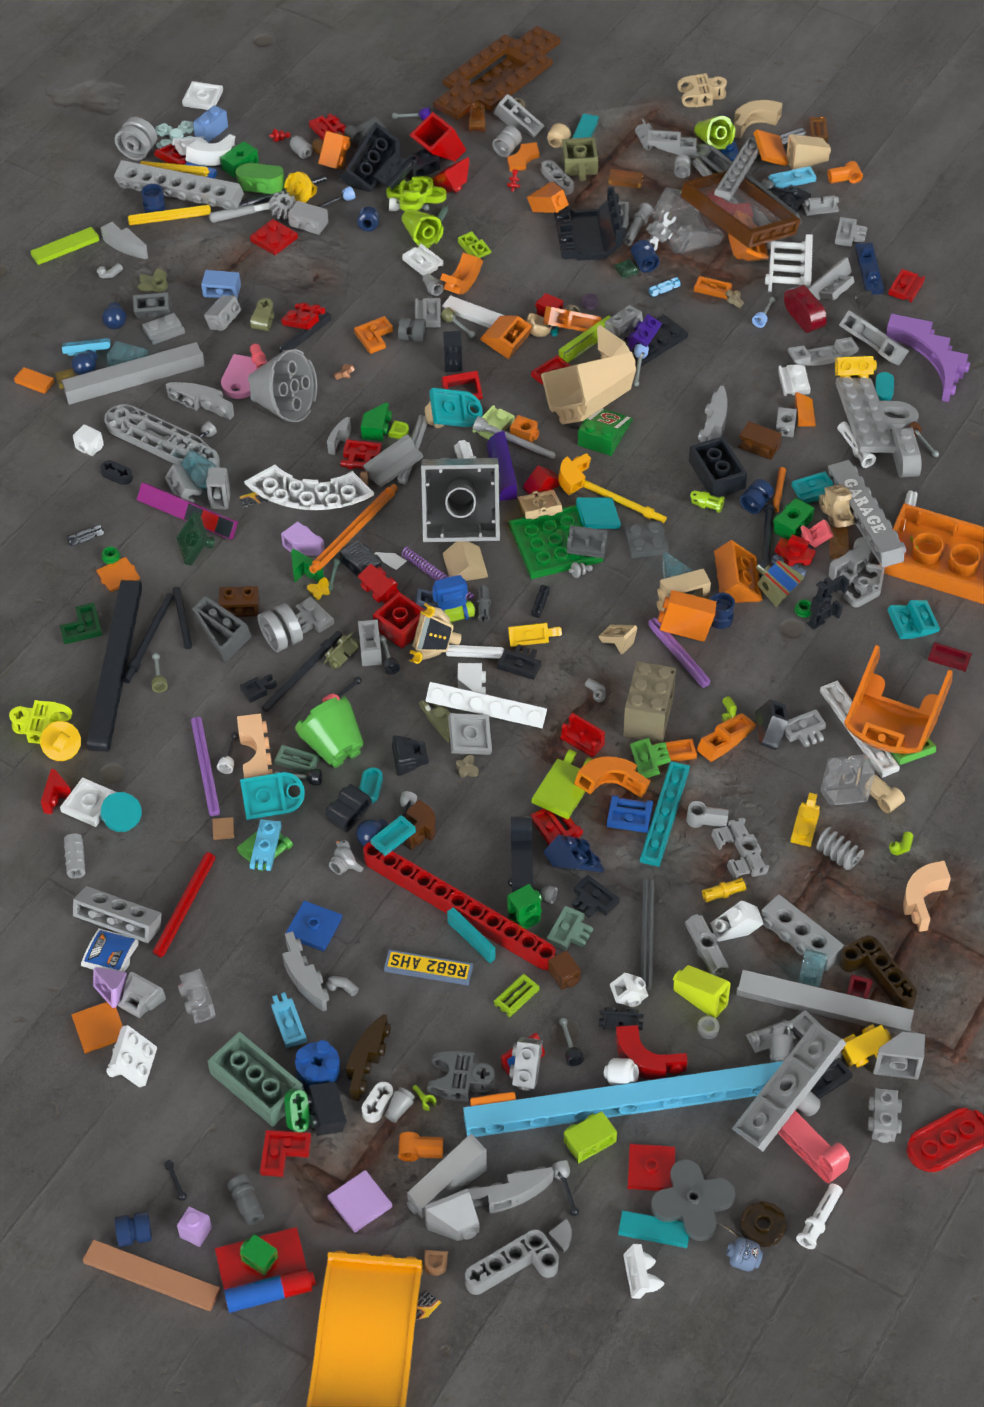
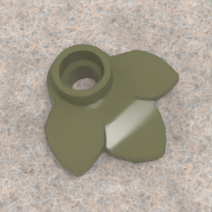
[137,268,168,292]

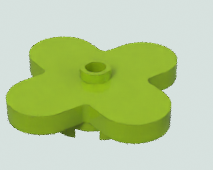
[386,176,447,211]

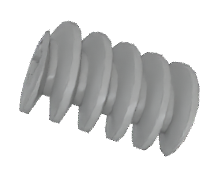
[817,827,864,870]

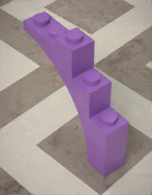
[886,314,970,402]

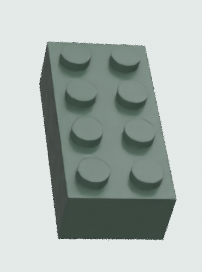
[207,1031,304,1127]

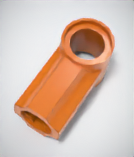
[827,161,863,184]
[398,1132,444,1162]

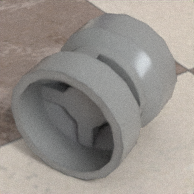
[674,155,691,178]

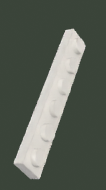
[426,682,547,728]

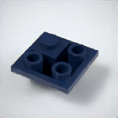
[543,835,605,873]

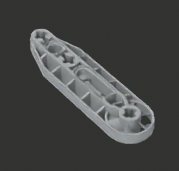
[104,404,220,473]

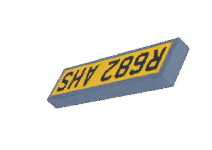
[384,950,473,986]

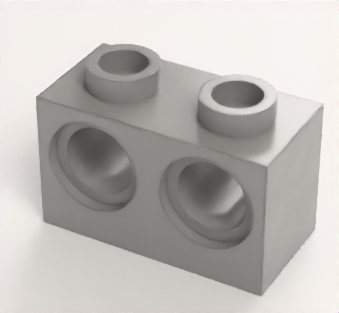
[358,619,382,666]

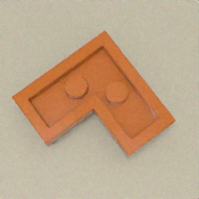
[354,316,393,354]

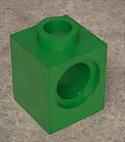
[240,1234,278,1276]

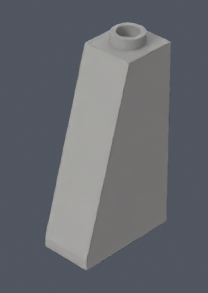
[407,1134,487,1219]

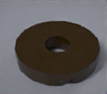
[740,1201,787,1247]

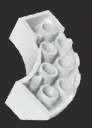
[244,465,374,510]

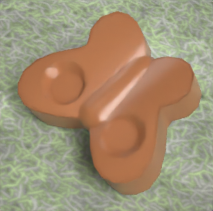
[333,364,355,380]

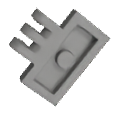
[835,217,867,247]
[295,597,334,633]
[784,710,826,748]

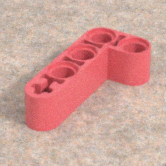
[778,1111,850,1183]

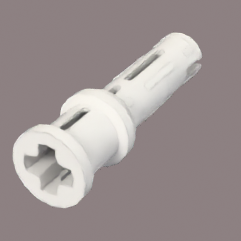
[837,422,876,468]
[796,1183,843,1249]

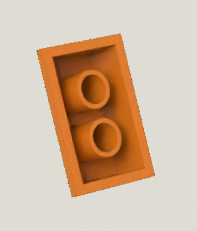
[714,540,763,603]

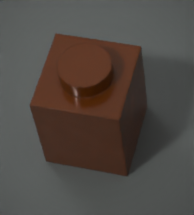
[548,950,581,990]

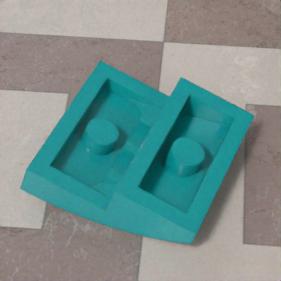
[887,600,940,639]

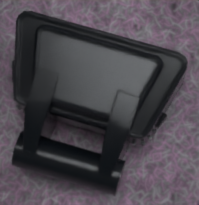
[392,735,429,776]

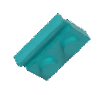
[791,471,833,504]

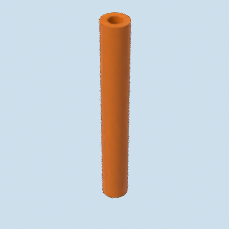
[773,467,786,512]

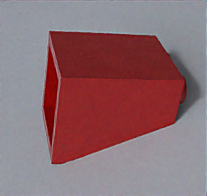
[410,112,466,162]

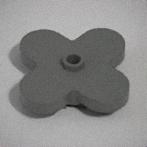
[651,1159,735,1241]

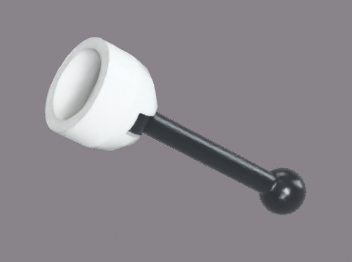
[217,732,239,774]

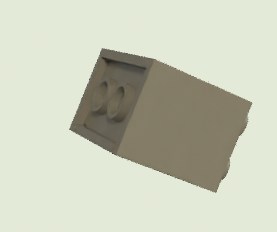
[623,661,676,743]

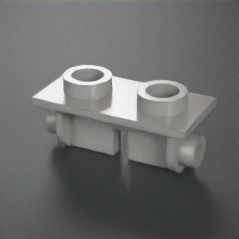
[635,118,659,150]
[802,195,839,216]
[746,1020,795,1054]

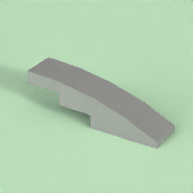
[647,130,710,159]

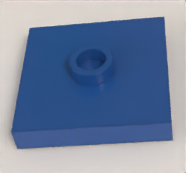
[285,901,343,952]

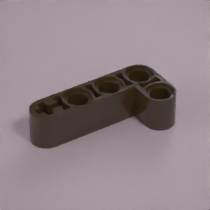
[839,935,917,1010]

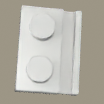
[172,137,209,155]
[402,244,443,276]
[778,364,810,396]

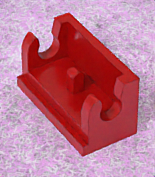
[560,713,605,758]

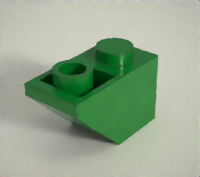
[361,403,392,441]

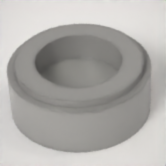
[697,1016,720,1039]

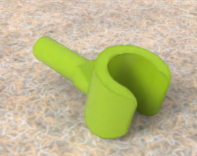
[412,1085,436,1111]

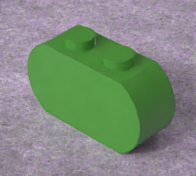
[236,163,285,194]

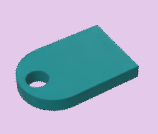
[429,388,483,427]
[240,772,305,820]

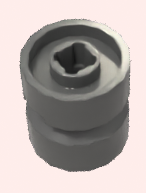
[398,318,426,342]

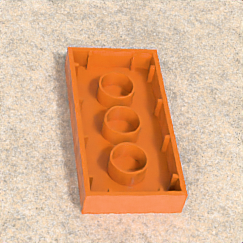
[879,503,984,604]

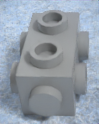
[204,295,241,331]
[605,305,643,340]
[509,1037,543,1091]
[868,1088,902,1143]

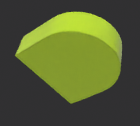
[388,420,409,439]

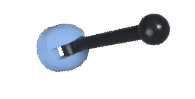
[317,186,355,208]

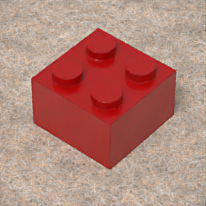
[373,592,425,649]

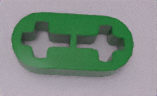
[284,1088,310,1132]

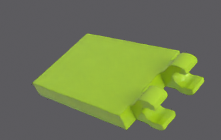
[531,749,593,819]

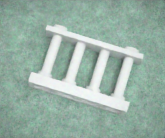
[765,234,813,292]

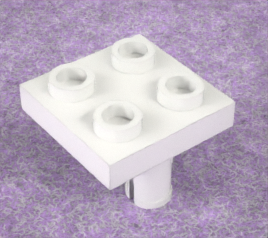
[107,1025,157,1087]

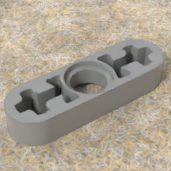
[541,160,574,195]

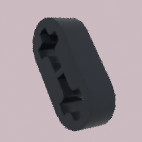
[100,460,133,485]

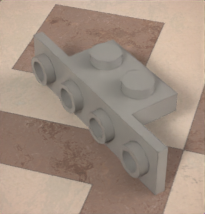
[808,257,855,301]

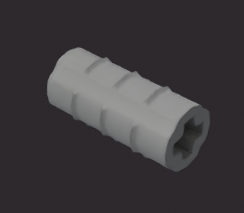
[64,833,85,879]

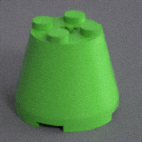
[295,696,364,768]

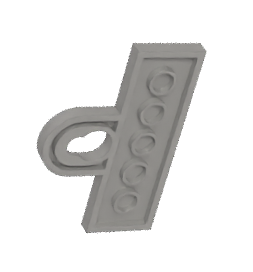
[835,377,919,453]

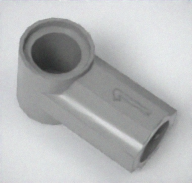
[686,801,728,828]

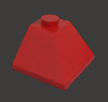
[432,157,470,194]

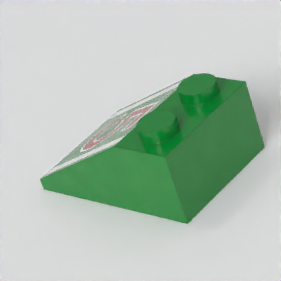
[578,408,633,456]

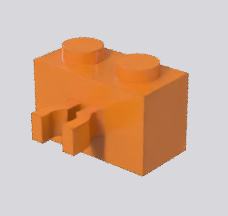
[318,131,350,170]

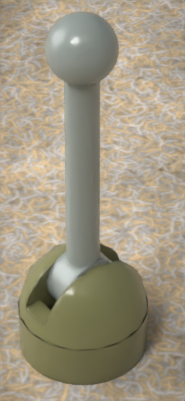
[441,307,475,338]
[151,653,168,693]

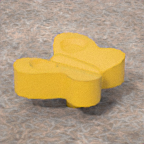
[307,577,330,600]

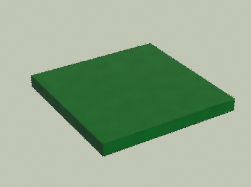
[508,505,603,579]

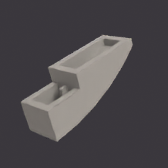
[101,222,148,259]

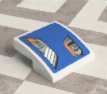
[81,928,138,972]

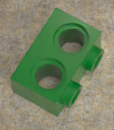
[507,884,542,930]

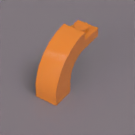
[440,252,484,295]
[574,756,650,798]

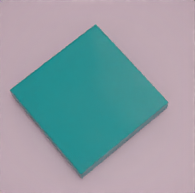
[576,497,621,529]

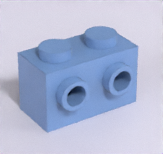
[193,105,228,143]
[201,270,241,298]

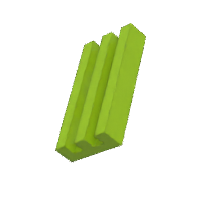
[494,973,539,1017]

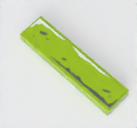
[558,315,611,363]

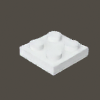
[182,81,223,110]
[60,777,115,827]

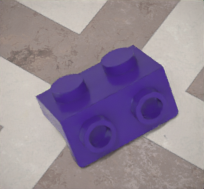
[627,314,662,352]

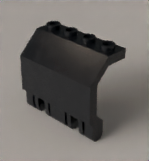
[554,187,626,261]

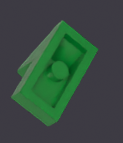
[291,548,324,582]

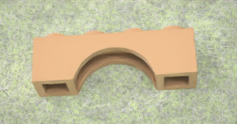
[237,713,273,778]

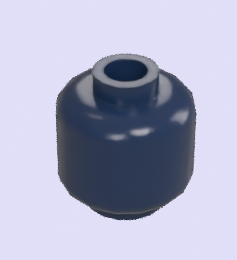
[357,206,380,232]

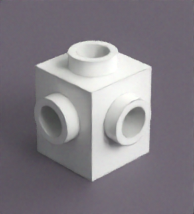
[610,973,648,1007]

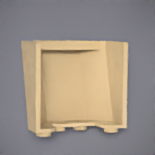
[541,352,636,425]

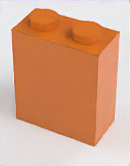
[658,590,717,642]

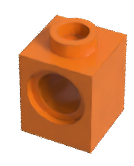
[510,415,539,443]

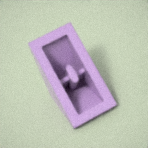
[93,967,127,1008]

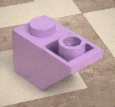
[281,521,324,556]

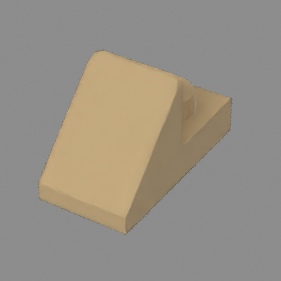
[598,625,637,655]

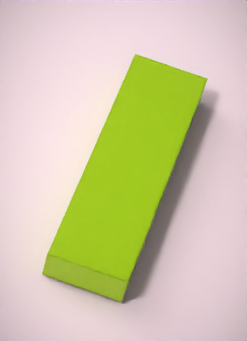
[30,227,100,265]

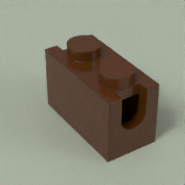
[738,421,782,460]

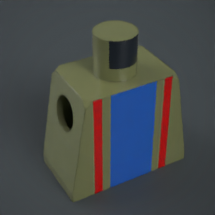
[756,560,805,607]

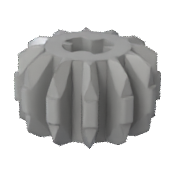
[269,191,297,221]

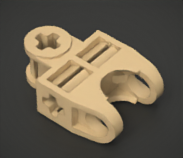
[677,73,727,107]
[819,484,855,527]

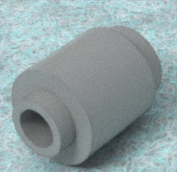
[290,136,313,159]

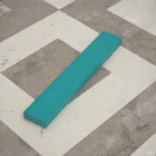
[640,761,690,867]

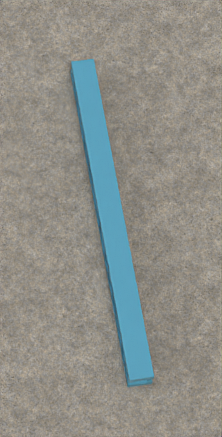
[463,1061,784,1137]

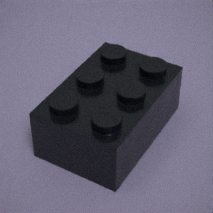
[689,436,747,497]

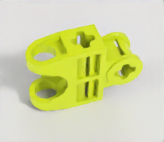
[9,700,72,744]

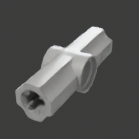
[685,914,729,977]

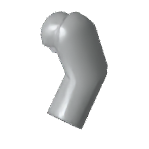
[97,263,123,279]
[585,678,606,702]
[326,976,359,996]

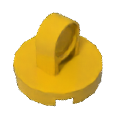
[284,172,317,203]
[40,721,81,761]

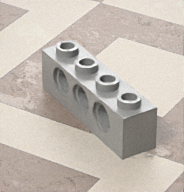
[73,886,162,943]
[761,894,845,972]

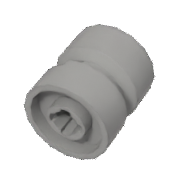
[492,126,522,157]

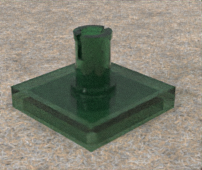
[176,512,215,566]

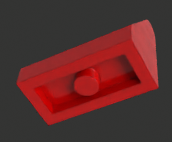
[441,371,483,400]

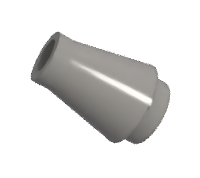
[423,274,444,296]
[385,1087,414,1123]

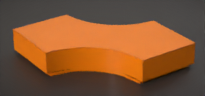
[507,142,539,172]

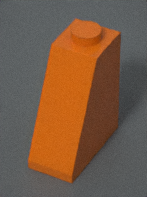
[527,182,569,213]

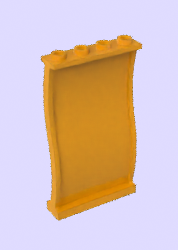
[306,1251,423,1407]

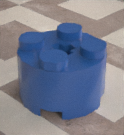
[295,1040,340,1090]

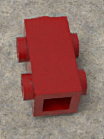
[357,564,400,604]

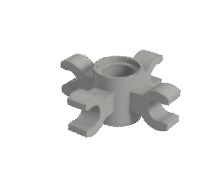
[646,211,676,251]

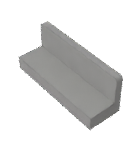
[363,434,424,488]

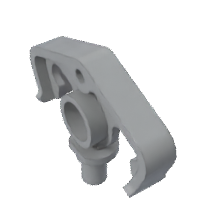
[840,562,884,607]

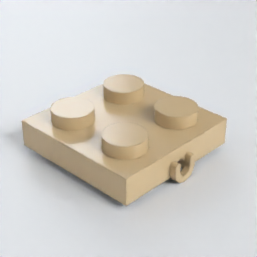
[518,490,563,519]

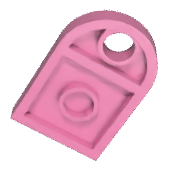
[221,354,267,399]

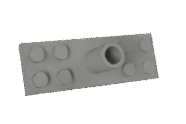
[732,1022,847,1152]

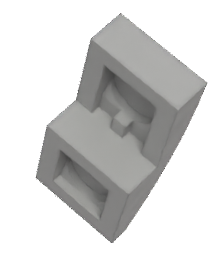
[327,417,351,455]

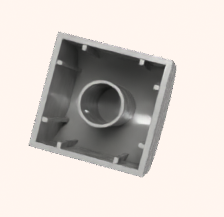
[421,458,500,542]

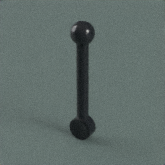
[164,1160,187,1201]

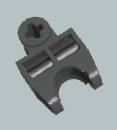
[427,1051,495,1102]

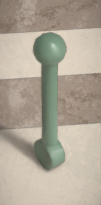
[328,559,341,591]

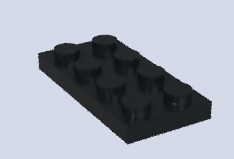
[623,314,688,369]

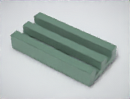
[274,745,320,774]

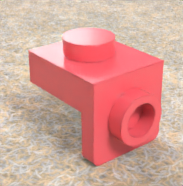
[800,519,833,548]

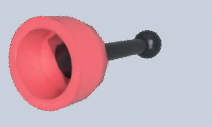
[322,677,362,702]

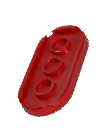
[907,1108,984,1172]

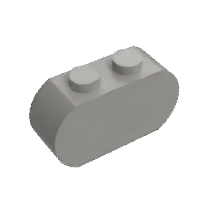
[891,427,921,478]

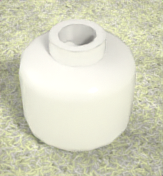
[604,1058,639,1086]

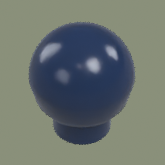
[102,302,126,329]
[72,350,98,375]
[356,819,389,846]

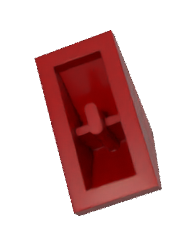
[523,465,560,497]

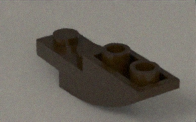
[346,1014,391,1101]

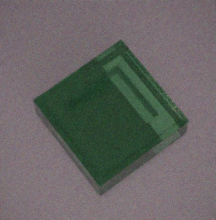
[615,259,638,279]

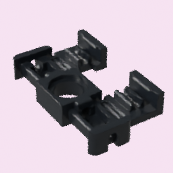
[807,575,850,630]

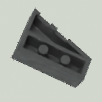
[192,595,252,664]

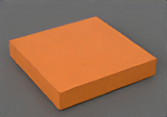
[753,129,789,166]
[71,1002,123,1053]

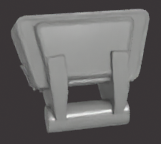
[118,972,166,1018]

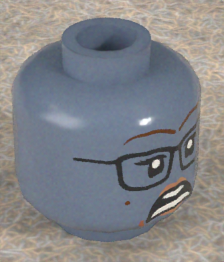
[726,1237,763,1272]

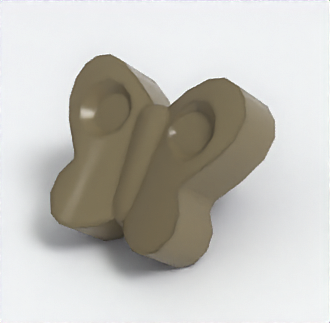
[725,289,744,308]
[456,755,479,777]

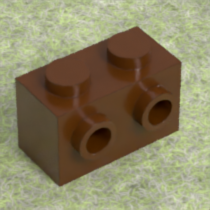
[219,586,260,617]

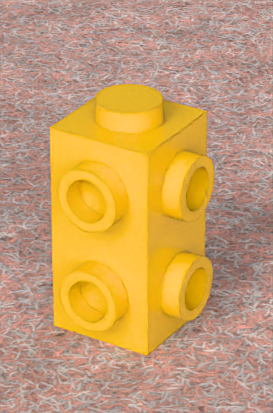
[835,356,876,378]
[841,1024,892,1068]

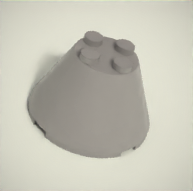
[248,349,317,422]

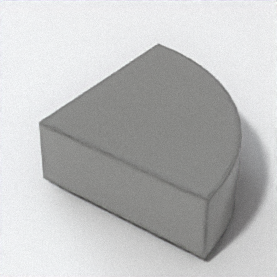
[548,1219,572,1253]

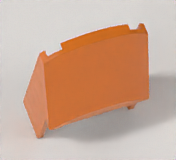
[844,645,953,754]

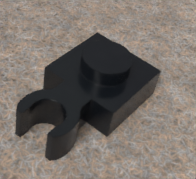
[240,674,277,703]

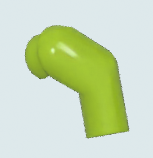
[722,696,737,722]
[889,832,914,856]

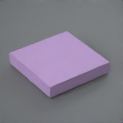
[328,1170,392,1233]

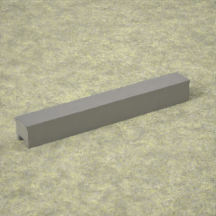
[62,342,205,405]
[737,970,914,1034]

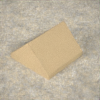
[443,541,488,581]

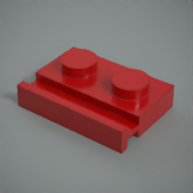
[888,269,925,303]

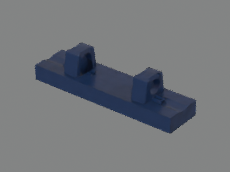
[855,243,884,295]

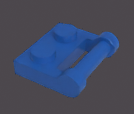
[607,795,653,833]

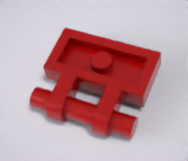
[309,114,346,141]
[281,302,325,330]
[340,439,382,471]

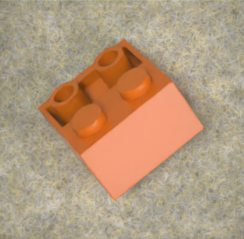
[480,315,532,360]

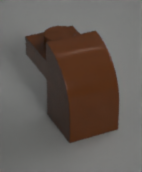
[405,800,436,850]

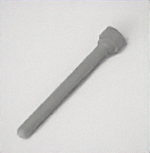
[473,416,555,459]

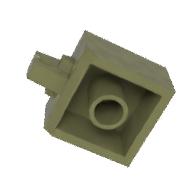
[562,137,598,181]

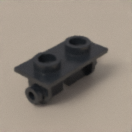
[599,1007,644,1031]

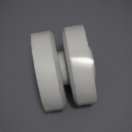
[115,117,157,160]
[258,603,303,652]

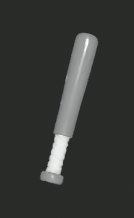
[209,202,270,223]

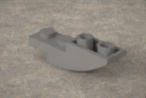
[166,382,234,420]
[698,386,727,443]
[828,537,875,580]
[282,931,330,1011]
[468,1167,553,1213]

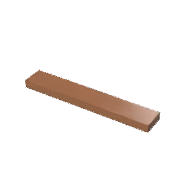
[83,1240,221,1312]

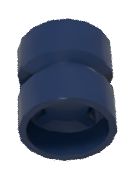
[141,184,166,213]
[631,240,660,273]
[740,479,774,514]
[710,592,735,629]
[115,1211,152,1247]

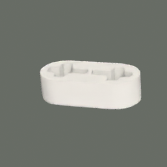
[362,1082,393,1123]

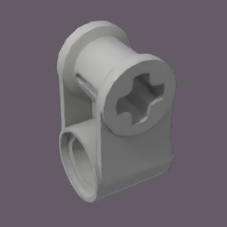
[769,1035,794,1063]

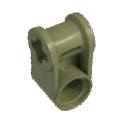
[250,298,275,331]

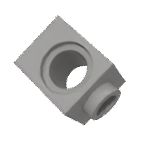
[776,407,797,437]

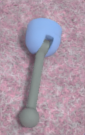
[752,297,776,327]
[632,344,649,387]

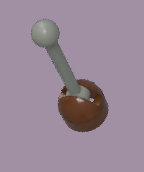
[906,421,939,458]

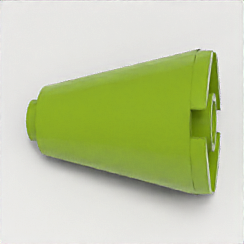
[694,116,735,150]
[402,209,444,248]

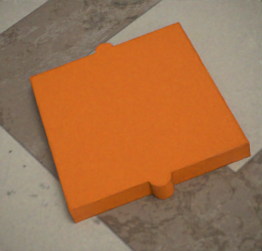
[96,557,140,593]

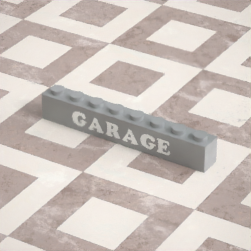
[828,460,906,568]

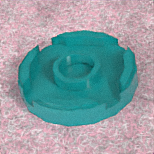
[100,792,142,832]

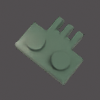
[547,906,593,951]

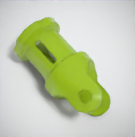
[690,491,725,513]

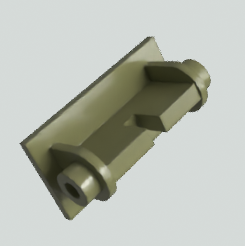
[323,631,360,669]

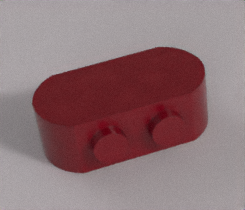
[784,285,827,333]

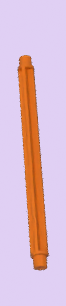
[309,484,398,573]

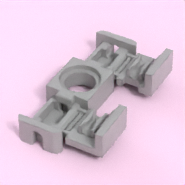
[711,818,769,880]

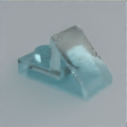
[798,949,827,988]

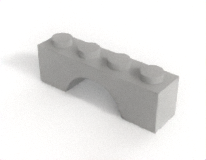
[839,310,909,366]

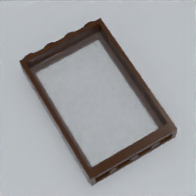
[680,170,801,248]

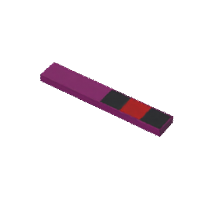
[137,482,238,539]

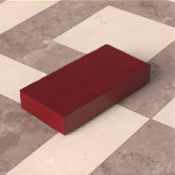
[928,642,972,672]

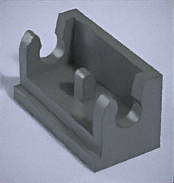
[567,525,608,558]

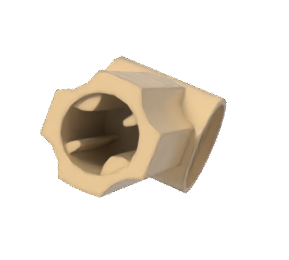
[863,774,905,814]

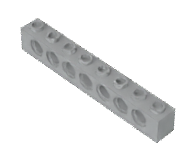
[114,160,244,210]

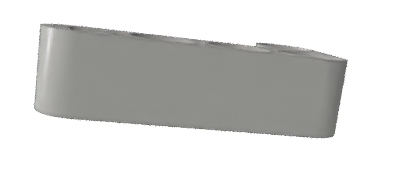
[465,1230,559,1295]

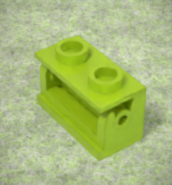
[564,1111,617,1164]

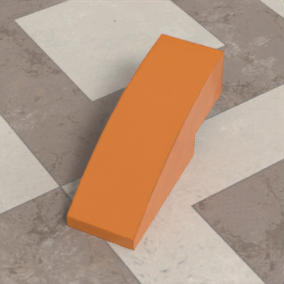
[543,306,602,332]
[697,713,757,762]

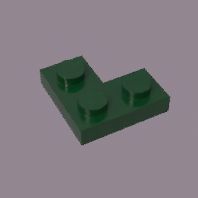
[60,603,103,645]

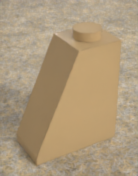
[786,134,831,170]

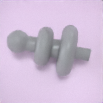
[569,562,593,578]

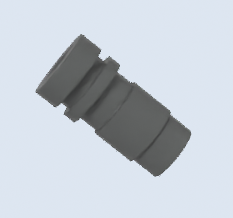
[227,1174,264,1225]

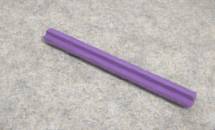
[191,717,220,817]

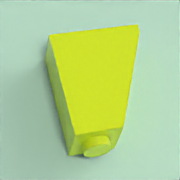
[673,965,731,1018]

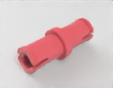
[249,344,266,369]

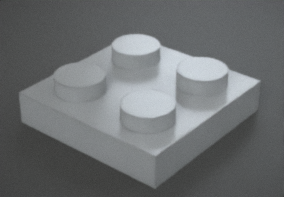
[448,713,492,755]

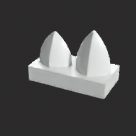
[623,1244,664,1299]

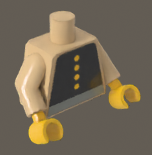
[409,603,461,664]

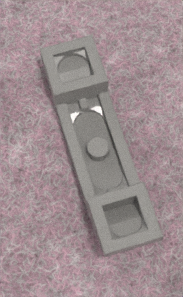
[787,337,859,366]

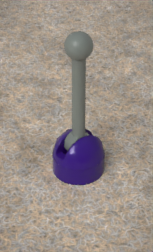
[392,108,431,121]

